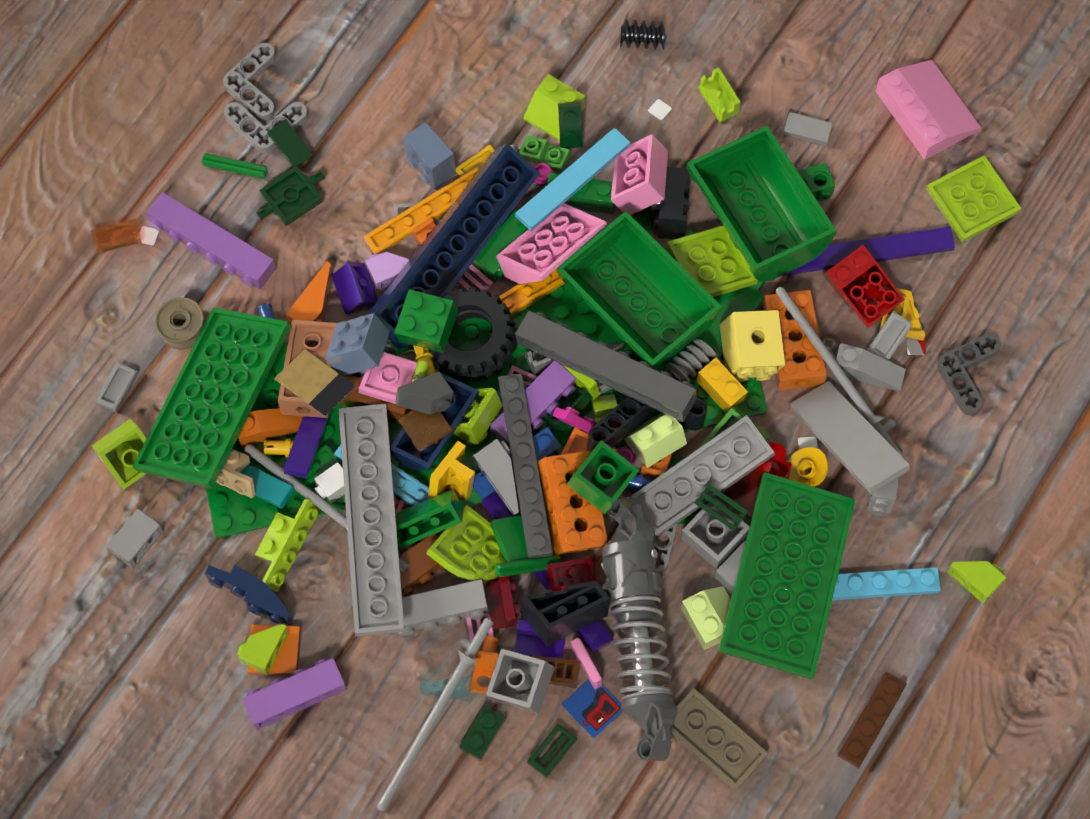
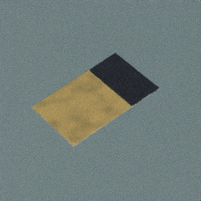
[274,349,355,416]

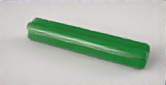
[202,153,267,179]
[495,554,561,577]

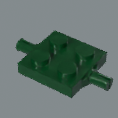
[256,166,325,226]

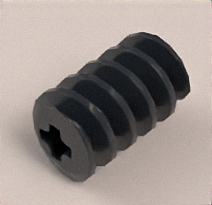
[620,19,665,50]

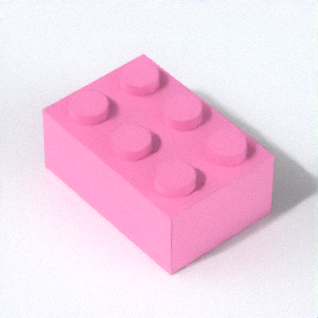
[611,134,668,215]

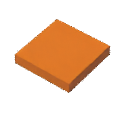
[247,625,300,676]

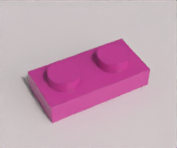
[552,407,597,434]

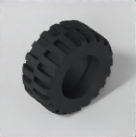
[429,288,517,382]

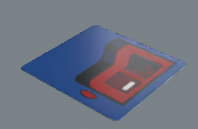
[562,680,623,738]

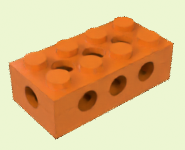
[763,290,827,391]
[537,451,608,555]

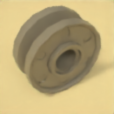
[155,297,206,350]

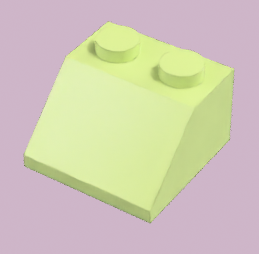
[623,412,687,468]
[681,586,731,650]

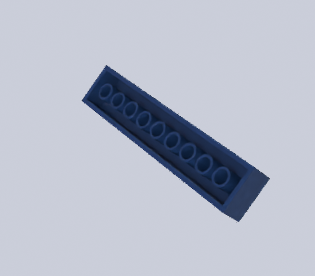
[367,143,540,349]

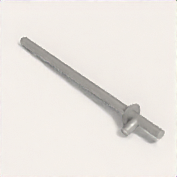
[776,287,902,455]
[245,444,409,573]
[377,618,494,811]

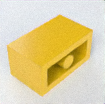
[695,358,748,414]

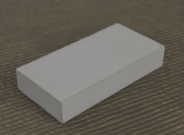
[783,112,833,146]
[867,311,913,361]
[95,362,139,413]

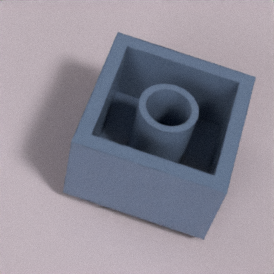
[404,122,456,189]
[325,313,390,376]

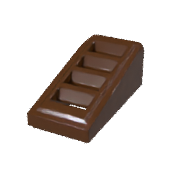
[532,656,581,689]

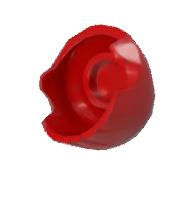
[756,442,792,479]

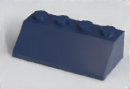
[390,372,480,470]

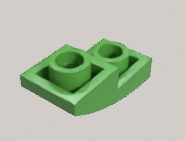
[519,135,571,172]

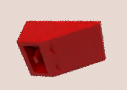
[823,245,905,328]

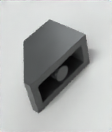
[395,372,453,415]

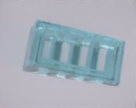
[420,677,472,701]

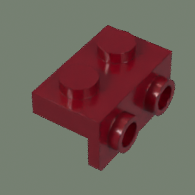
[546,557,604,592]
[485,576,520,630]

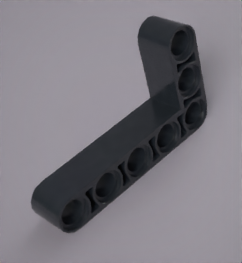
[586,396,707,453]

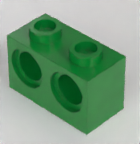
[798,162,835,201]

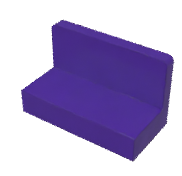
[332,262,378,315]
[514,620,566,659]

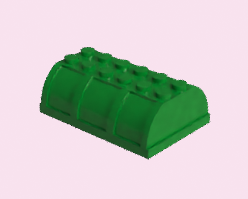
[687,126,837,281]
[557,211,722,371]

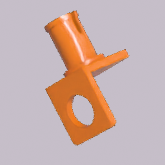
[470,636,499,694]

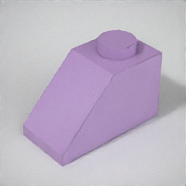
[365,252,410,293]

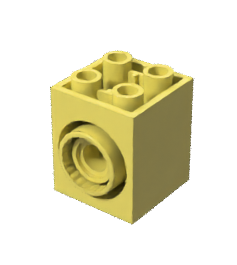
[720,310,785,382]

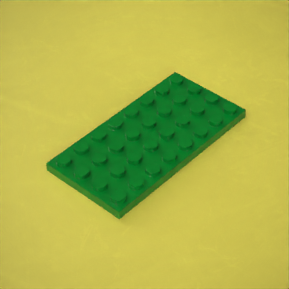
[132,308,292,489]
[718,472,856,680]

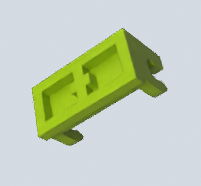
[698,67,741,123]

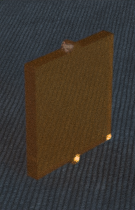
[398,410,453,452]

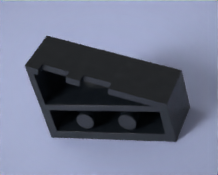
[654,167,690,239]
[520,581,610,646]

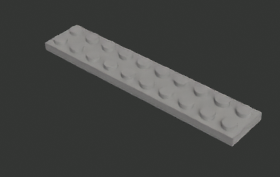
[339,404,405,637]

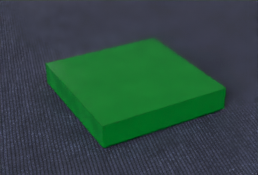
[490,516,528,562]

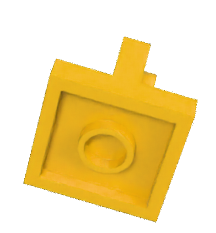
[428,441,475,501]

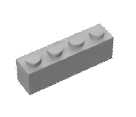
[395,579,490,636]

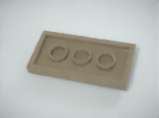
[671,688,769,792]

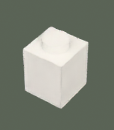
[314,462,345,504]

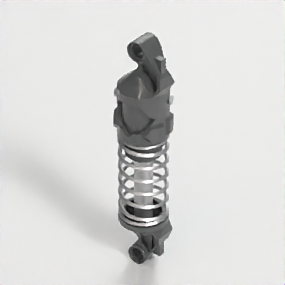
[601,496,678,761]

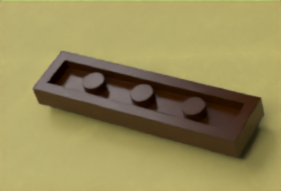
[837,672,907,769]

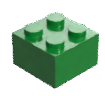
[394,290,458,353]
[567,440,639,514]

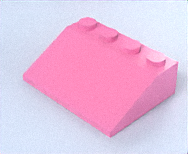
[876,60,981,160]
[496,204,607,284]

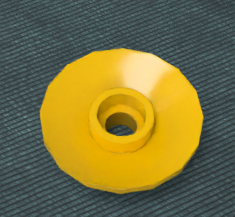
[787,447,829,487]

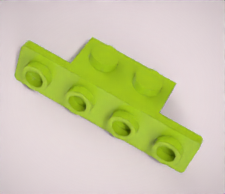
[255,498,320,592]

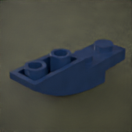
[205,565,292,625]

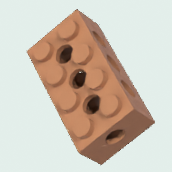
[278,320,338,418]

